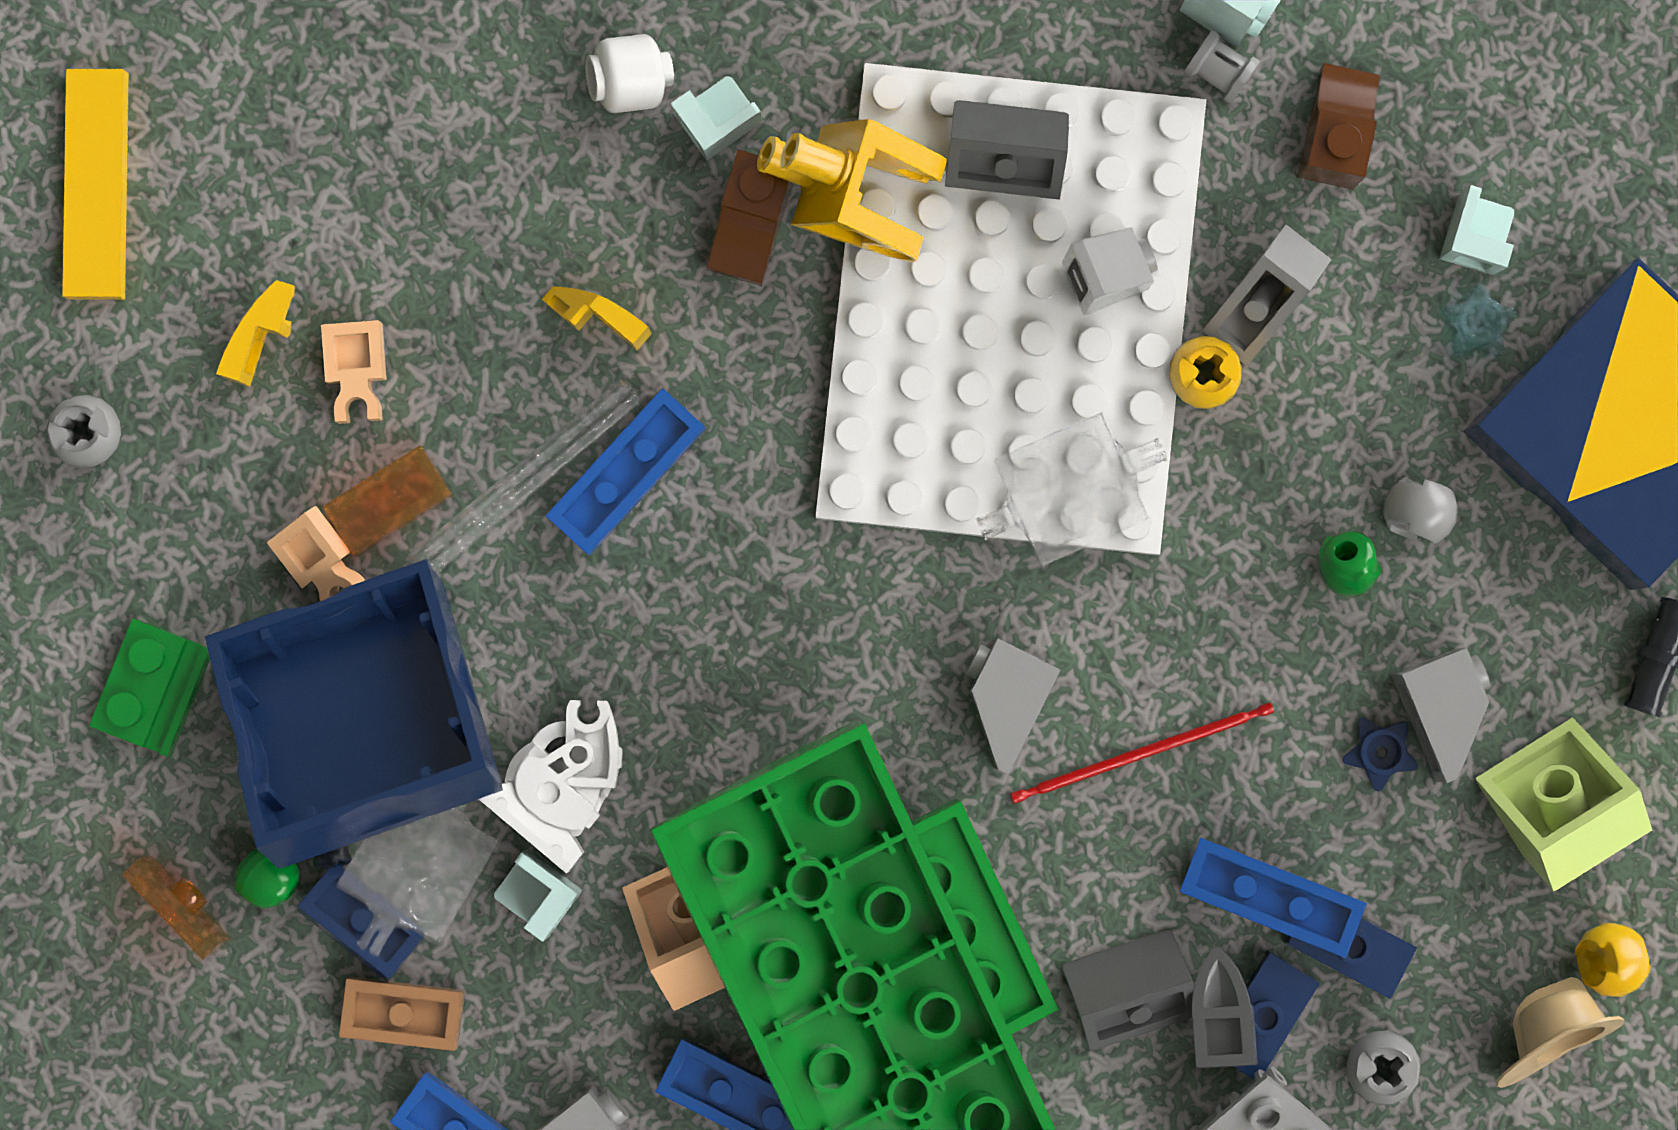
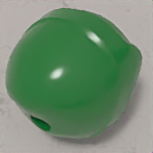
[1318,531,1381,597]
[232,848,300,908]

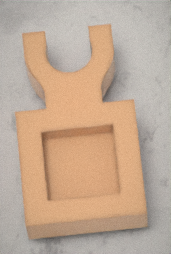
[321,320,387,424]
[267,506,365,601]

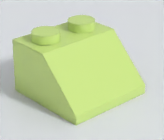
[1475,717,1652,892]

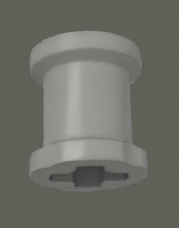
[1184,29,1260,104]

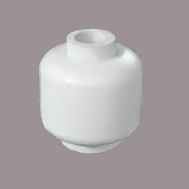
[585,34,674,113]

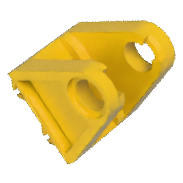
[757,119,948,262]

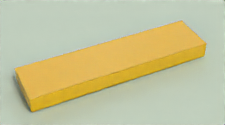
[62,69,129,300]

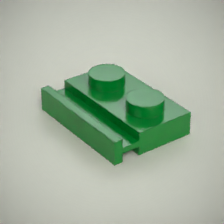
[89,618,210,757]

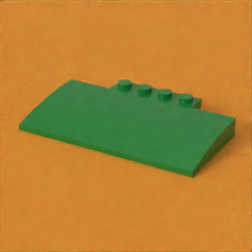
[649,720,1059,1130]

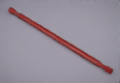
[1010,702,1274,804]

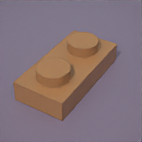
[339,976,465,1051]

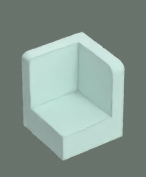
[671,76,762,161]
[1440,185,1514,275]
[494,849,583,942]

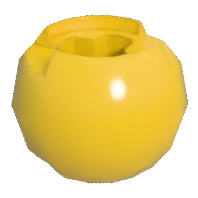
[1169,336,1242,409]
[1575,923,1651,997]

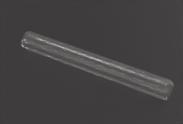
[406,380,641,574]

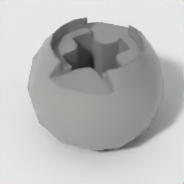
[46,395,121,468]
[1383,476,1458,544]
[1346,1031,1421,1105]

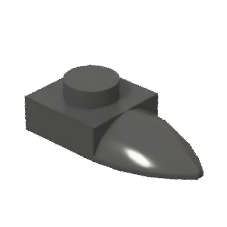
[1192,947,1258,1068]

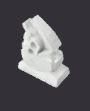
[479,700,623,874]

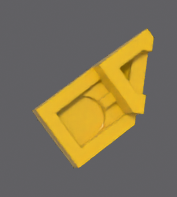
[216,280,295,387]
[542,287,652,350]

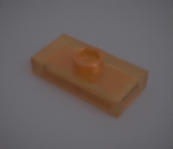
[322,445,454,557]
[122,855,232,960]

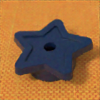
[1343,717,1418,791]

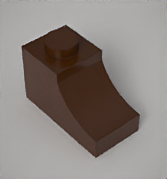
[1297,63,1380,190]
[706,149,793,287]

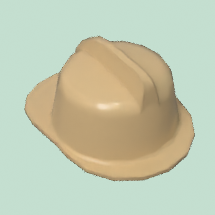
[1496,977,1625,1088]

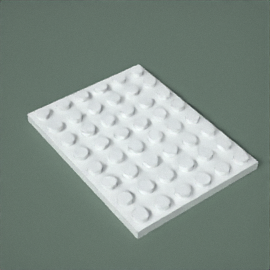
[816,63,1206,555]

